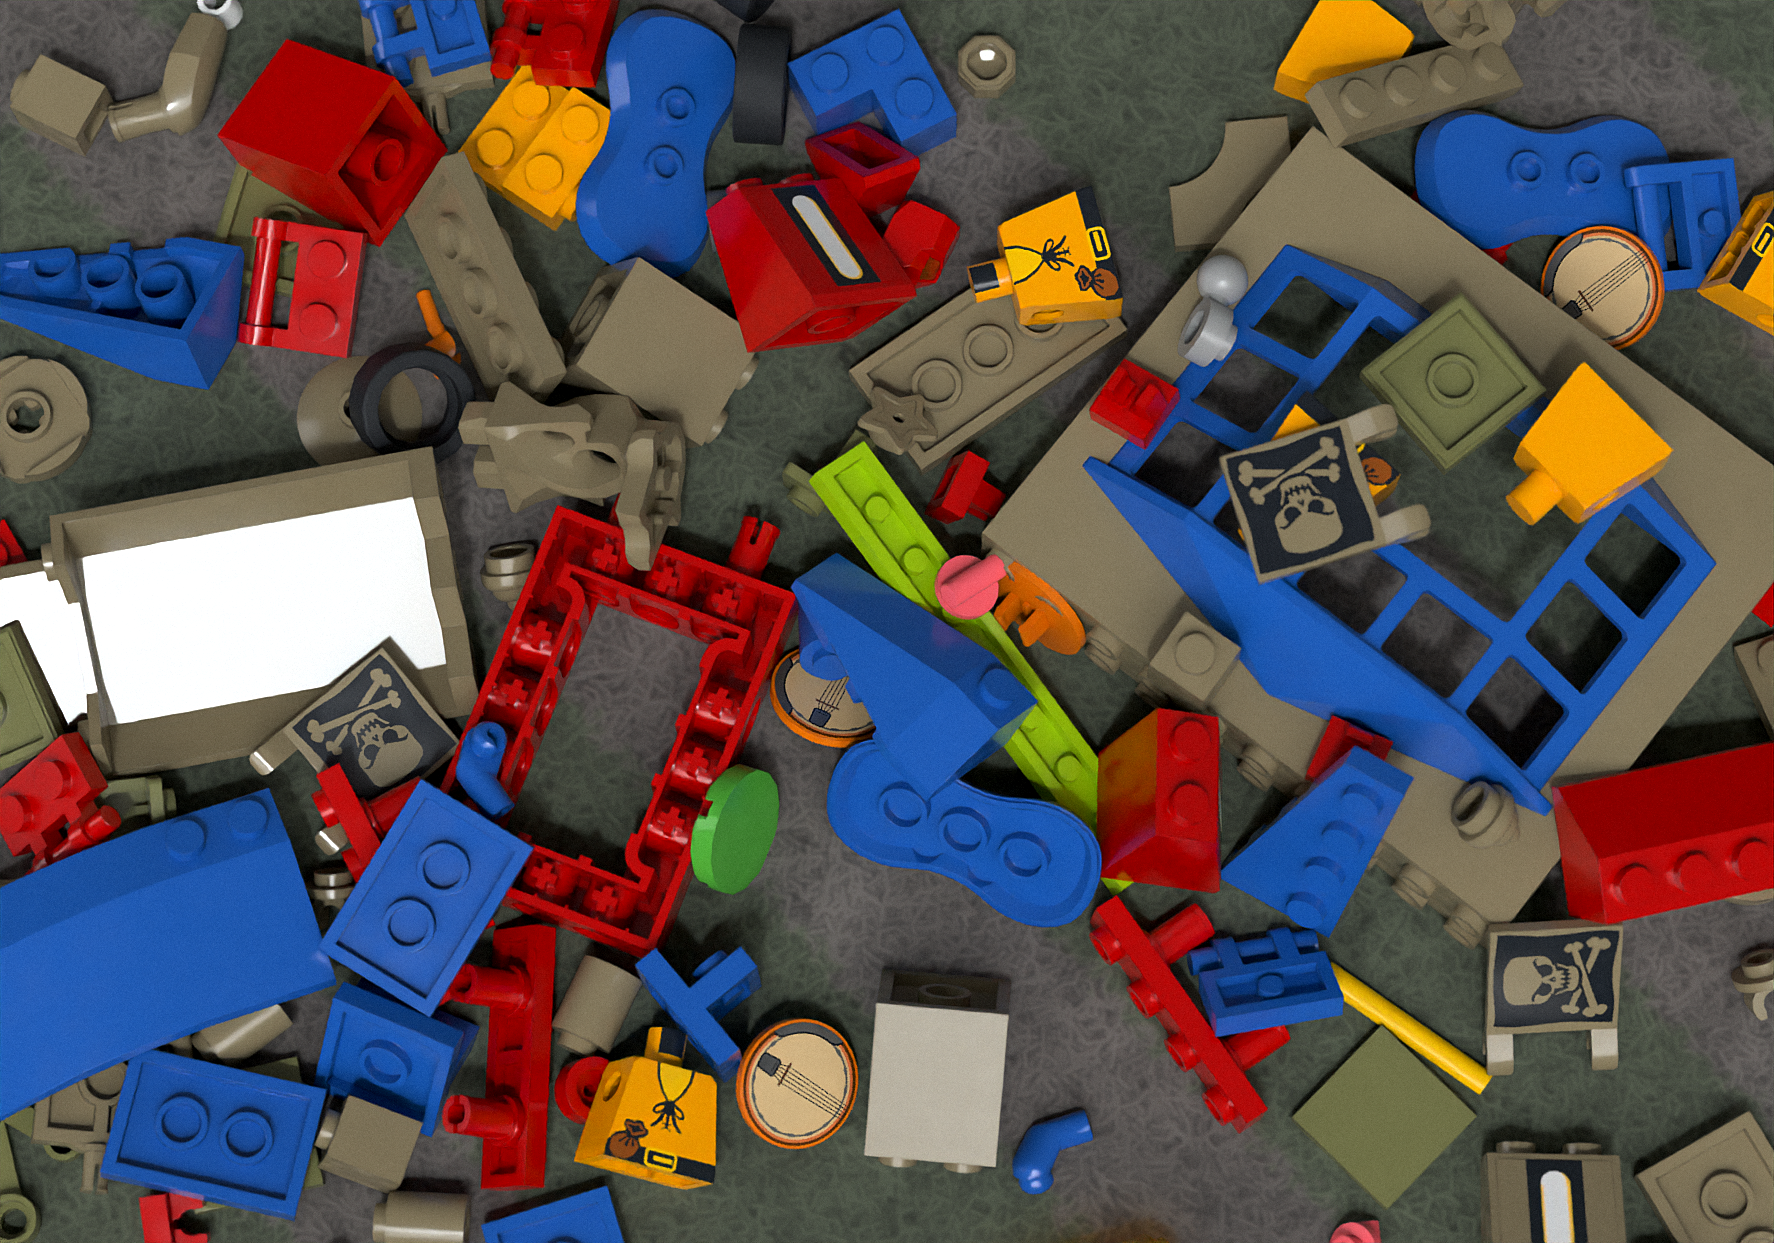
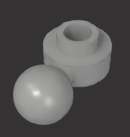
[1178,255,1248,367]

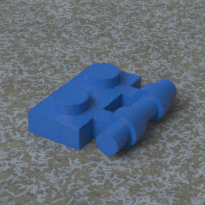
[358,0,492,88]
[1187,927,1344,1037]

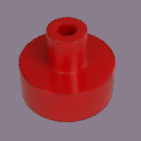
[554,1056,610,1125]

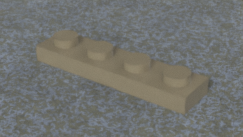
[1305,42,1524,148]

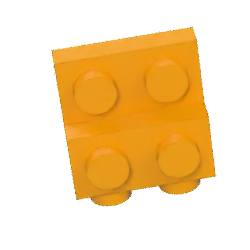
[457,66,610,231]

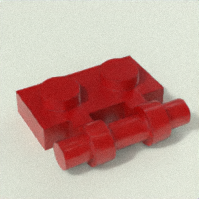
[490,0,620,88]
[0,732,121,877]

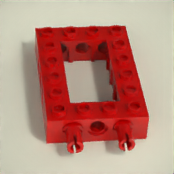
[440,493,798,959]

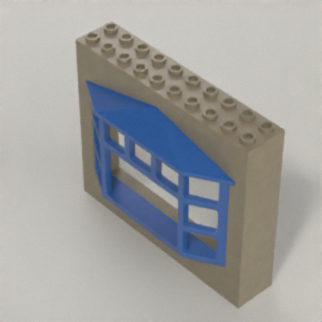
[981,126,1774,950]

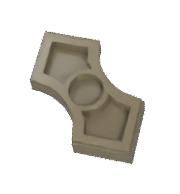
[1169,116,1291,252]

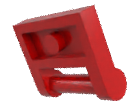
[237,216,368,358]

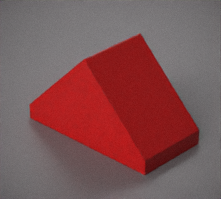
[805,121,921,218]

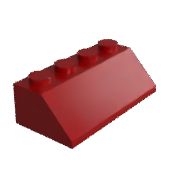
[1551,740,1774,925]

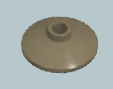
[297,356,422,466]

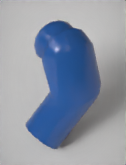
[455,721,515,822]
[1012,1109,1093,1195]

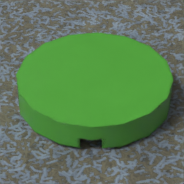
[690,764,779,895]

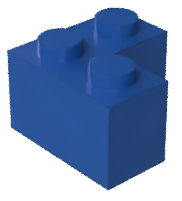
[788,9,957,156]

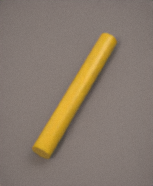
[1331,962,1492,1095]

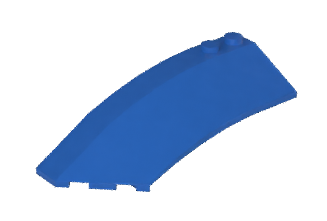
[0,788,336,1122]

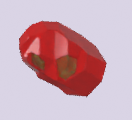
[882,200,960,290]

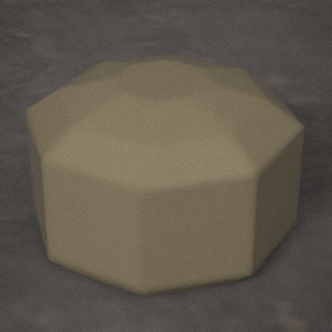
[958,36,1016,98]

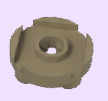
[0,356,93,484]

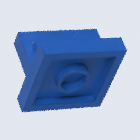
[635,946,762,1083]
[313,977,479,1137]

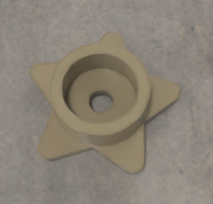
[858,386,938,455]

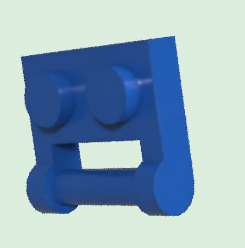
[1624,158,1741,293]

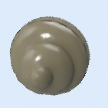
[480,544,536,611]
[1451,781,1520,849]

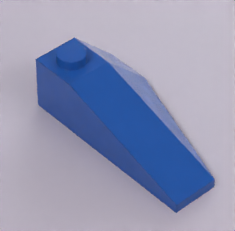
[0,237,245,390]
[791,553,1038,802]

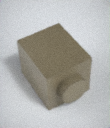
[10,54,114,157]
[1147,611,1241,714]
[314,1095,423,1194]

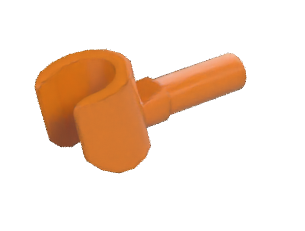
[416,290,461,379]

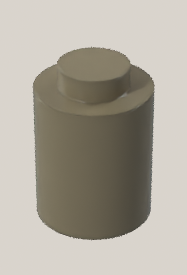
[552,955,643,1058]
[191,1004,294,1068]
[373,1190,471,1243]

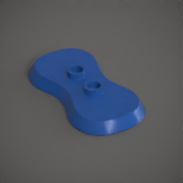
[576,9,736,278]
[1415,110,1673,250]
[827,740,1102,927]

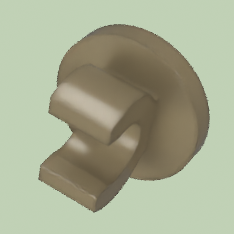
[304,867,356,930]
[1731,949,1774,1021]

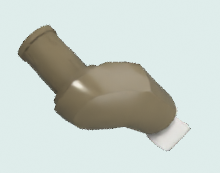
[108,0,243,143]

